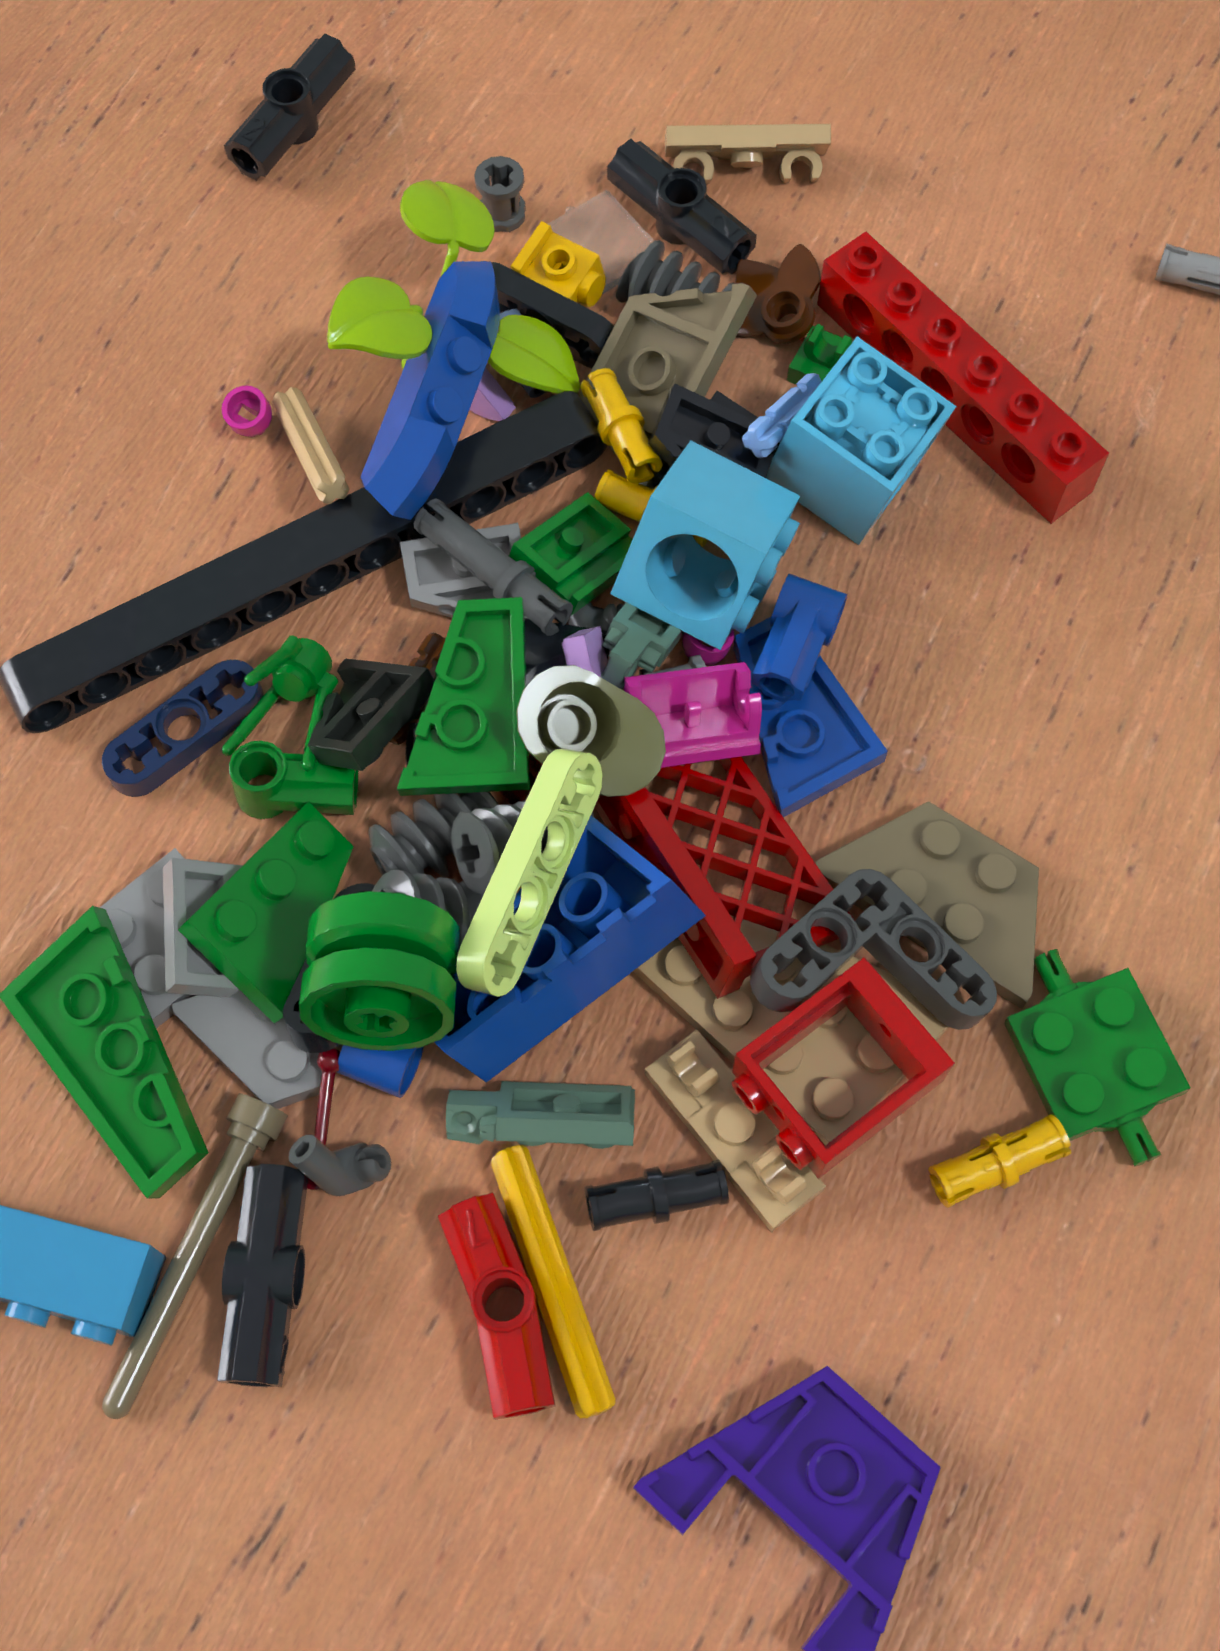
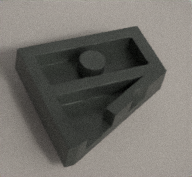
[308,658,435,771]

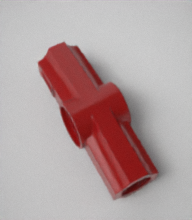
[438,1192,556,1420]

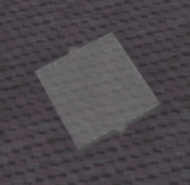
[549,190,654,294]

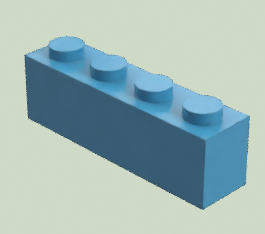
[0,1205,166,1346]

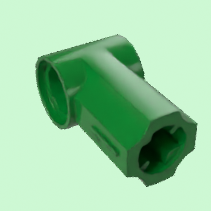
[229,741,359,819]

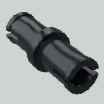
[585,1160,729,1231]

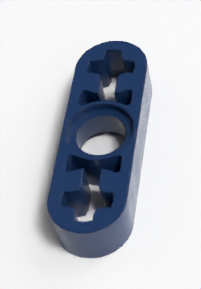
[102,660,264,797]

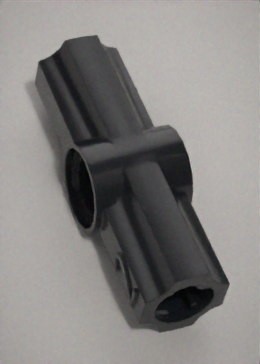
[224,33,356,181]
[607,138,757,275]
[217,1164,308,1387]

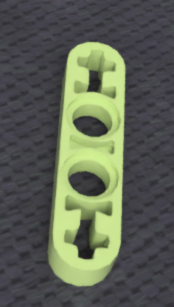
[456,749,603,997]

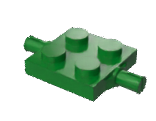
[1004,949,1191,1167]

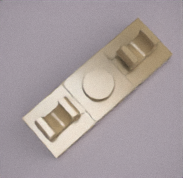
[665,124,831,184]
[645,1030,826,1233]

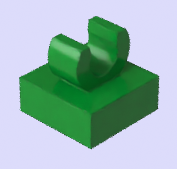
[787,324,853,384]

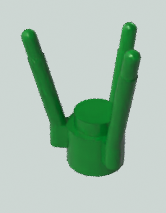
[222,635,338,771]

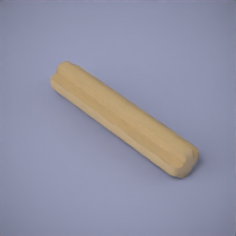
[272,387,349,504]

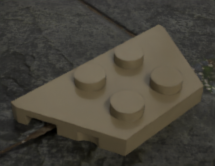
[579,283,757,489]
[815,801,1039,1009]

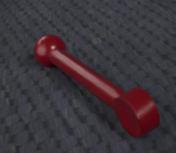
[307,1048,340,1190]

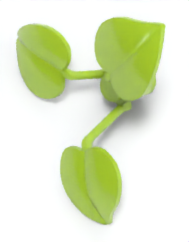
[327,180,580,394]

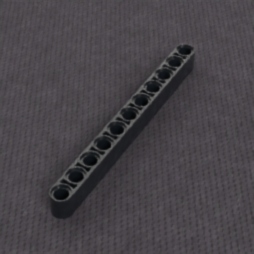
[0,391,607,733]

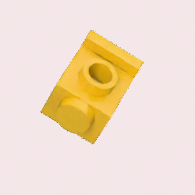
[511,221,606,308]

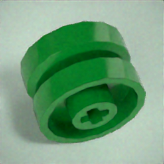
[299,891,460,1051]

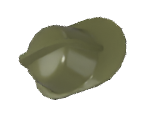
[516,665,666,797]

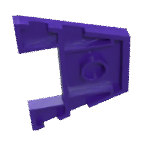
[633,1366,941,1651]

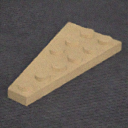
[633,915,949,1145]

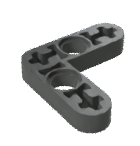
[750,869,997,1030]

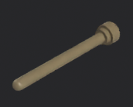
[102,1093,288,1419]

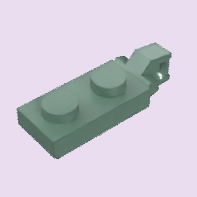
[601,602,684,689]
[446,1081,635,1149]

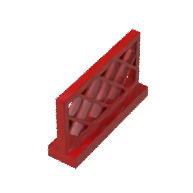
[595,757,855,999]

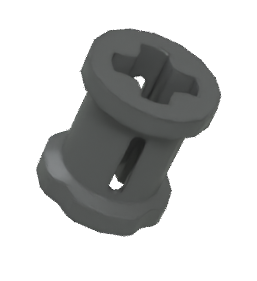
[474,156,526,232]

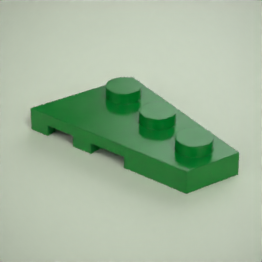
[397,597,530,796]
[178,801,354,1024]

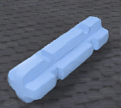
[742,373,822,458]

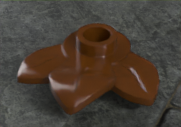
[735,244,821,344]

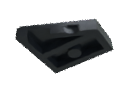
[649,383,778,478]

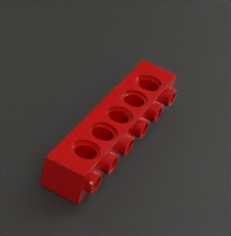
[817,231,1109,524]

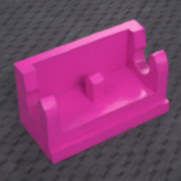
[624,662,762,768]

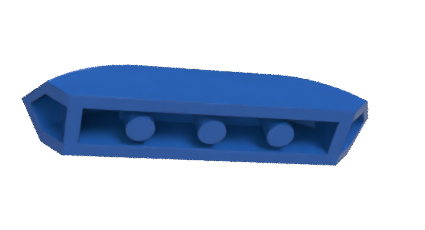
[361,261,500,520]

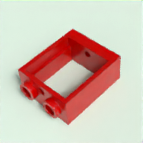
[732,957,955,1179]

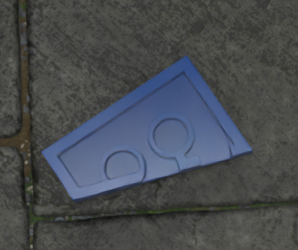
[733,616,888,818]

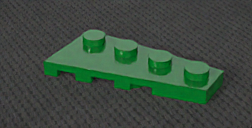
[0,906,209,1199]

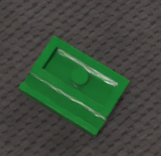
[508,492,633,616]

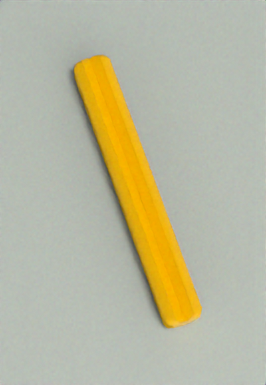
[491,1145,616,1419]

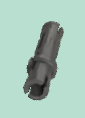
[414,499,573,636]

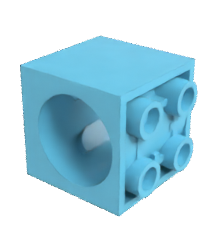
[766,336,957,545]
[610,440,800,650]

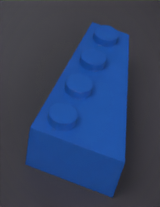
[435,815,706,1083]

